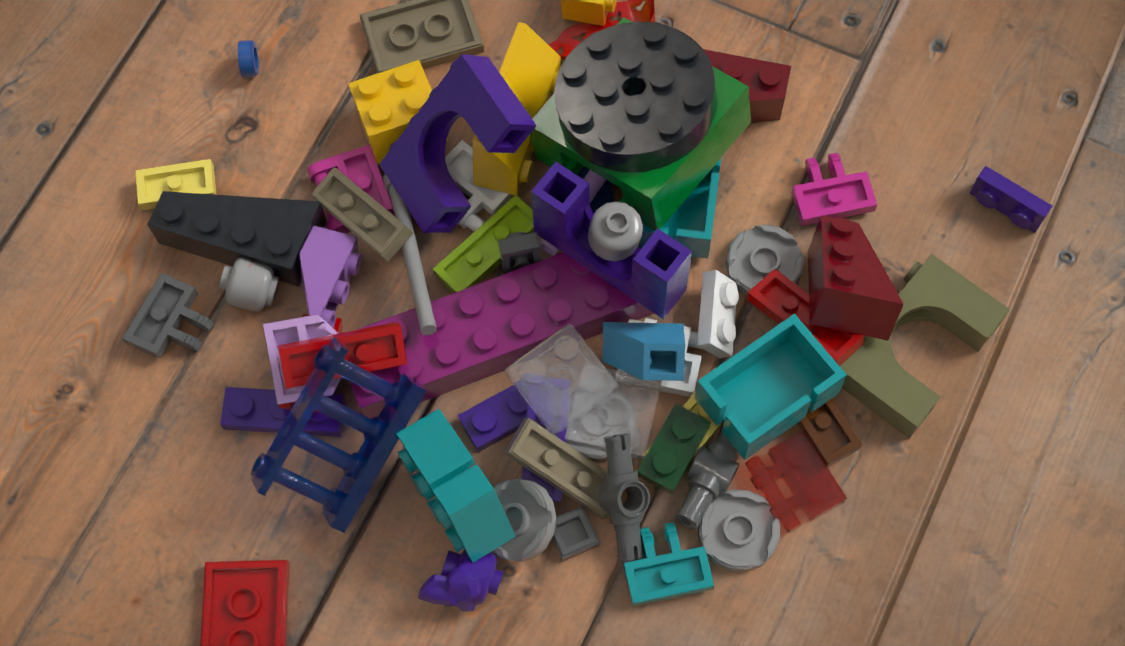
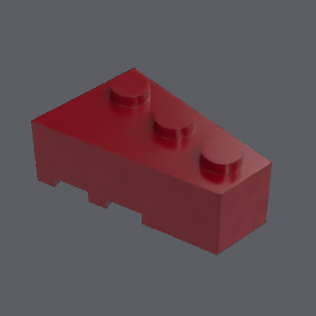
[703,49,791,123]
[808,215,904,341]

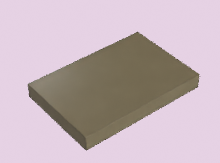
[359,0,484,73]

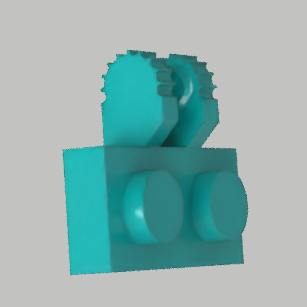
[623,522,714,607]

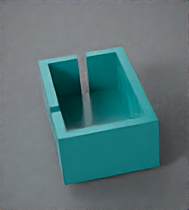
[638,157,722,259]
[695,314,847,460]
[396,409,516,563]

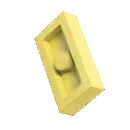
[135,159,217,210]

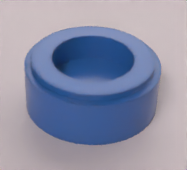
[238,40,259,78]

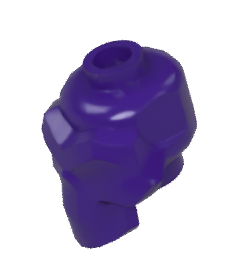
[418,549,503,612]

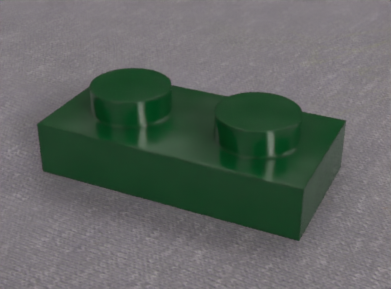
[637,403,711,495]

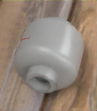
[588,202,643,261]
[219,257,279,312]

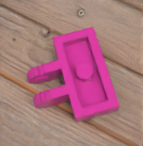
[791,153,877,226]

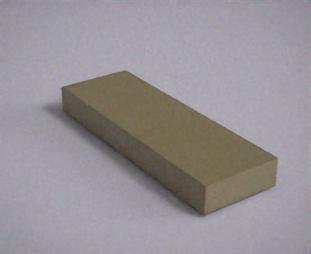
[309,167,414,262]
[504,418,609,519]

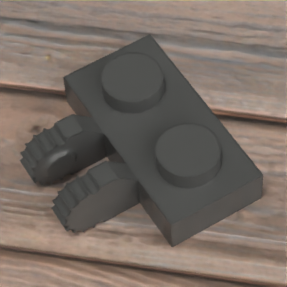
[122,273,214,359]

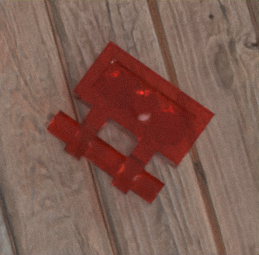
[745,430,847,533]

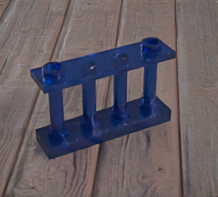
[251,337,427,533]

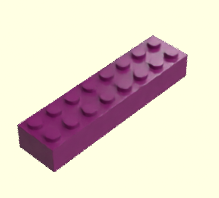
[348,247,654,423]

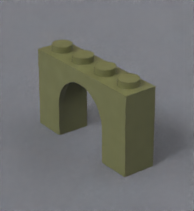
[840,254,1010,439]

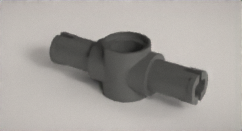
[676,427,739,529]
[598,434,650,561]

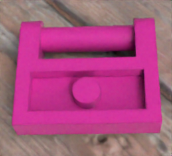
[307,144,394,234]

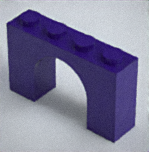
[379,54,537,233]
[531,162,692,320]

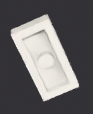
[697,270,739,358]

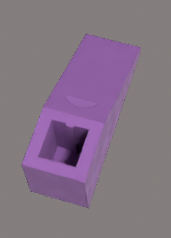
[299,226,363,328]

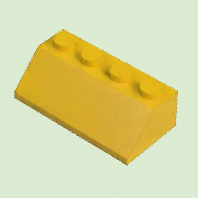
[473,22,561,196]

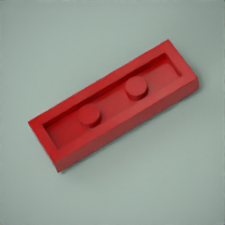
[748,269,864,366]
[277,322,407,389]

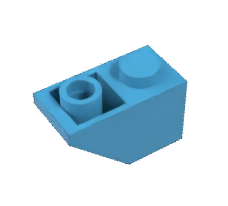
[603,322,685,381]

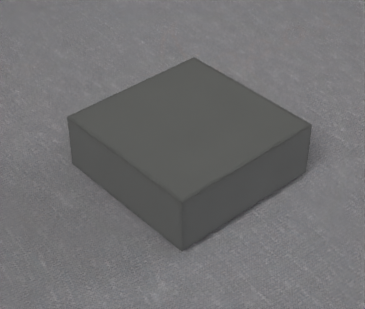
[552,506,600,562]

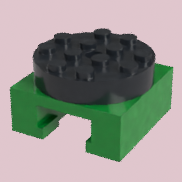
[530,17,751,231]

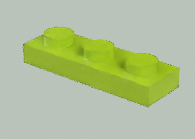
[433,196,534,293]

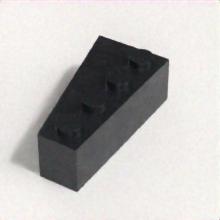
[147,191,327,287]

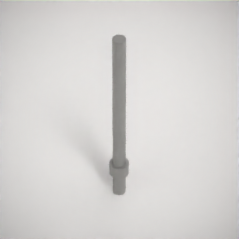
[383,174,437,335]

